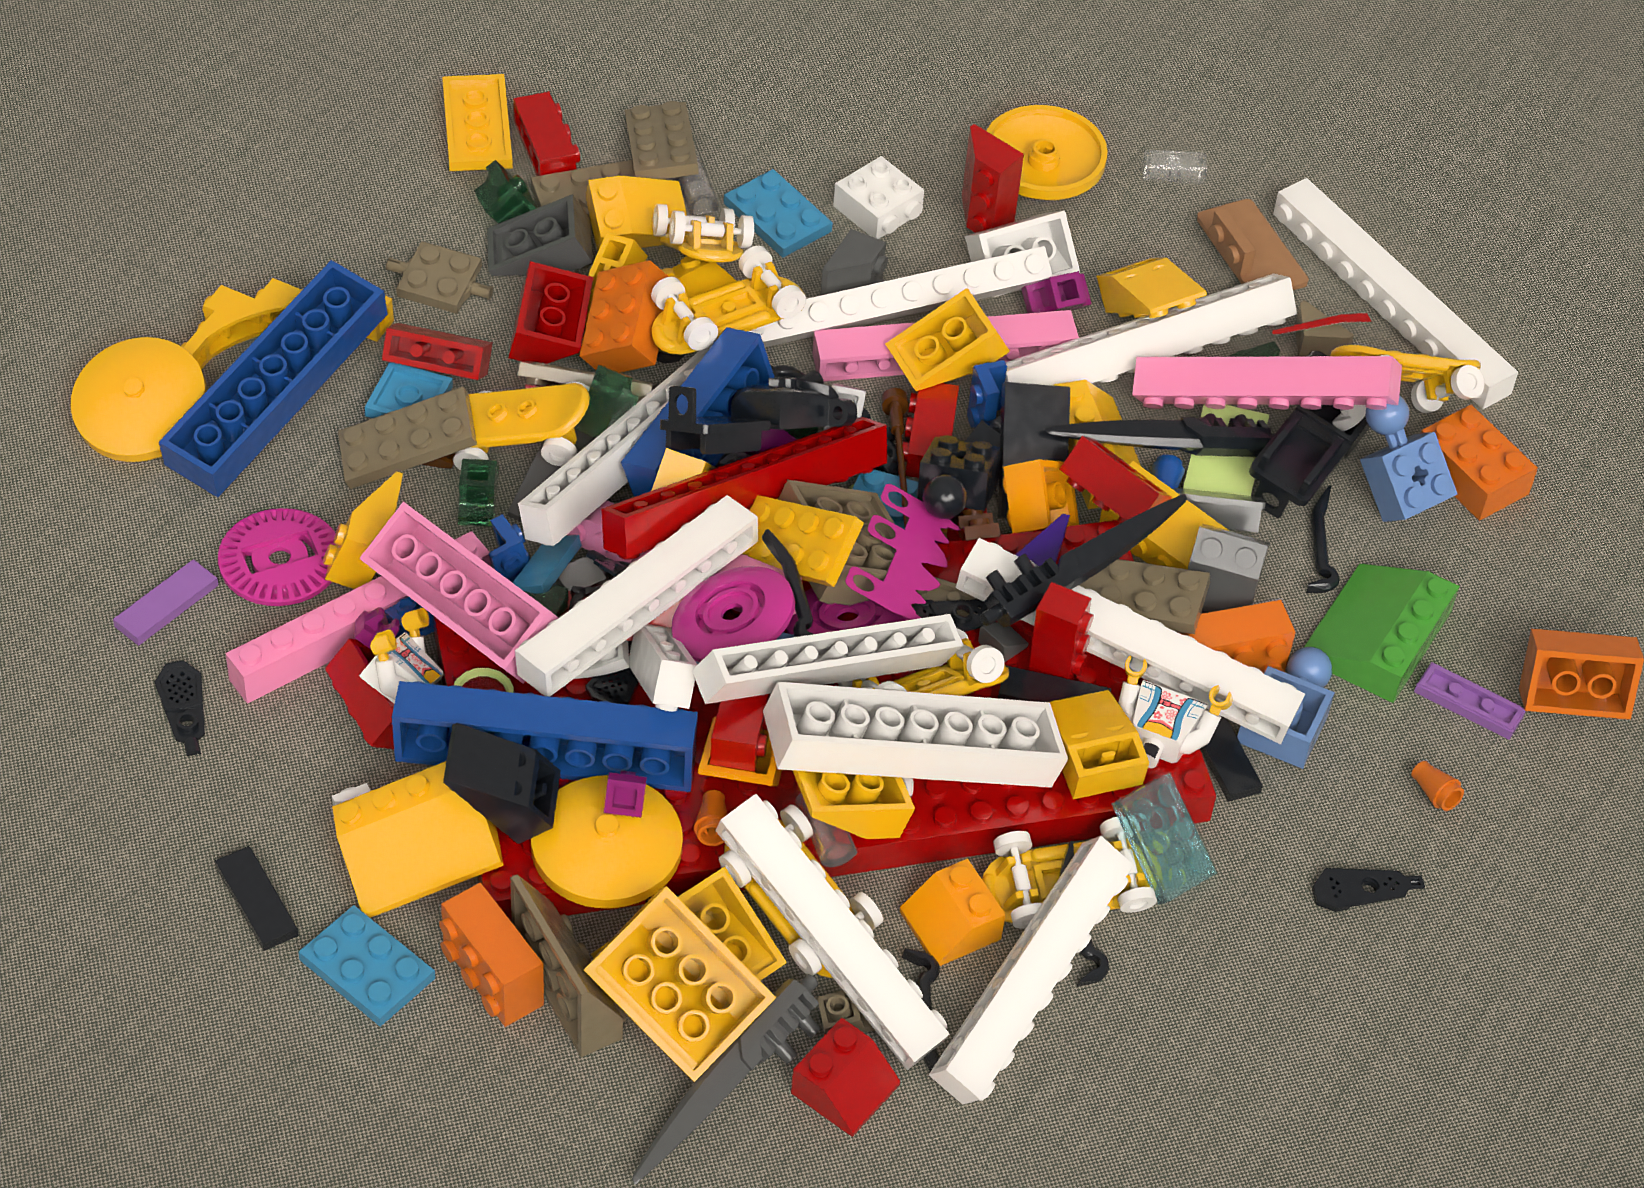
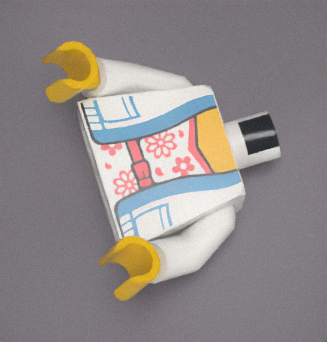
[359,608,444,704]
[1118,656,1233,768]

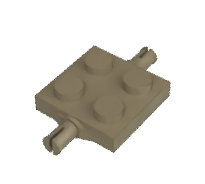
[386,241,493,314]

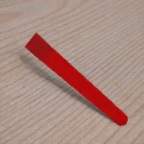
[1272,313,1371,335]

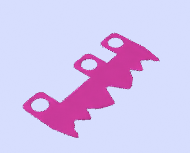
[845,484,961,620]

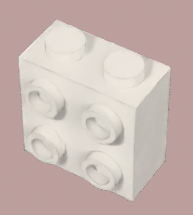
[833,156,924,239]

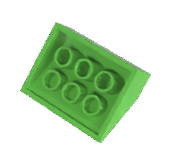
[1304,564,1460,703]

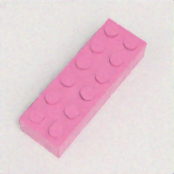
[359,502,558,684]

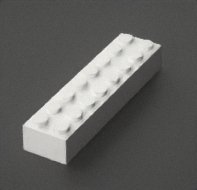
[763,682,1068,787]

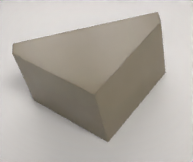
[1295,300,1354,357]

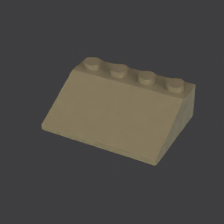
[778,480,897,605]
[510,874,626,1057]

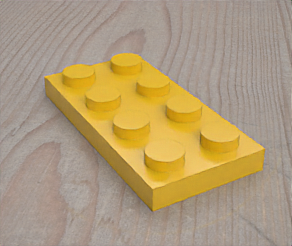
[442,74,513,171]
[742,495,864,587]

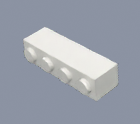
[629,624,698,712]

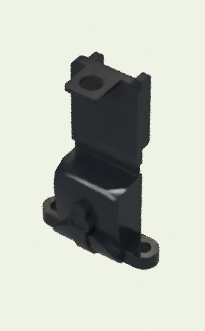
[1249,351,1370,518]
[660,377,857,454]

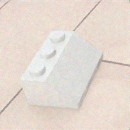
[965,210,1080,297]

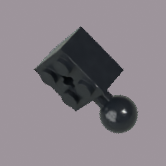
[917,435,1002,519]

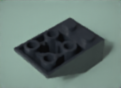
[443,723,561,844]

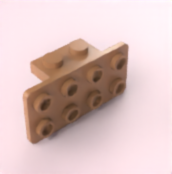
[1197,199,1309,290]

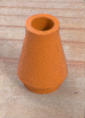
[1411,761,1464,811]
[694,790,728,846]

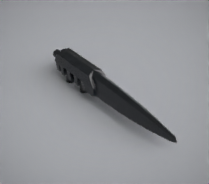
[1045,413,1275,457]
[979,494,1187,627]

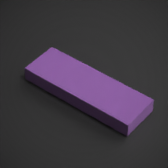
[113,559,218,646]
[1414,662,1526,740]

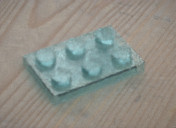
[1111,773,1217,905]

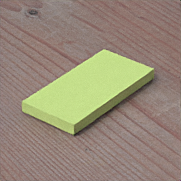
[1183,404,1270,496]

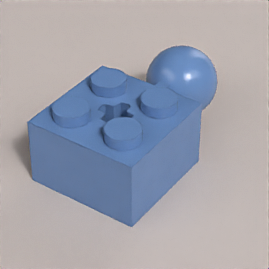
[1360,395,1458,522]
[1237,647,1335,769]

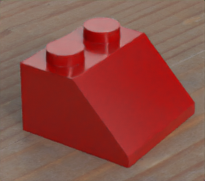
[791,1017,900,1137]

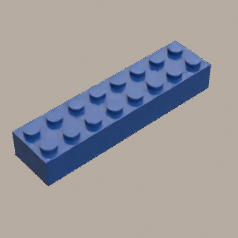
[159,260,388,498]
[392,681,698,792]

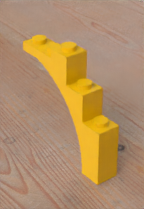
[181,278,394,370]

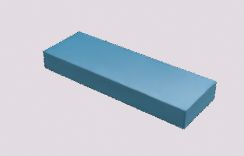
[513,535,582,598]

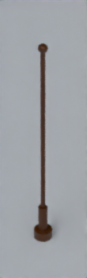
[881,388,921,606]

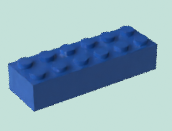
[621,327,775,497]

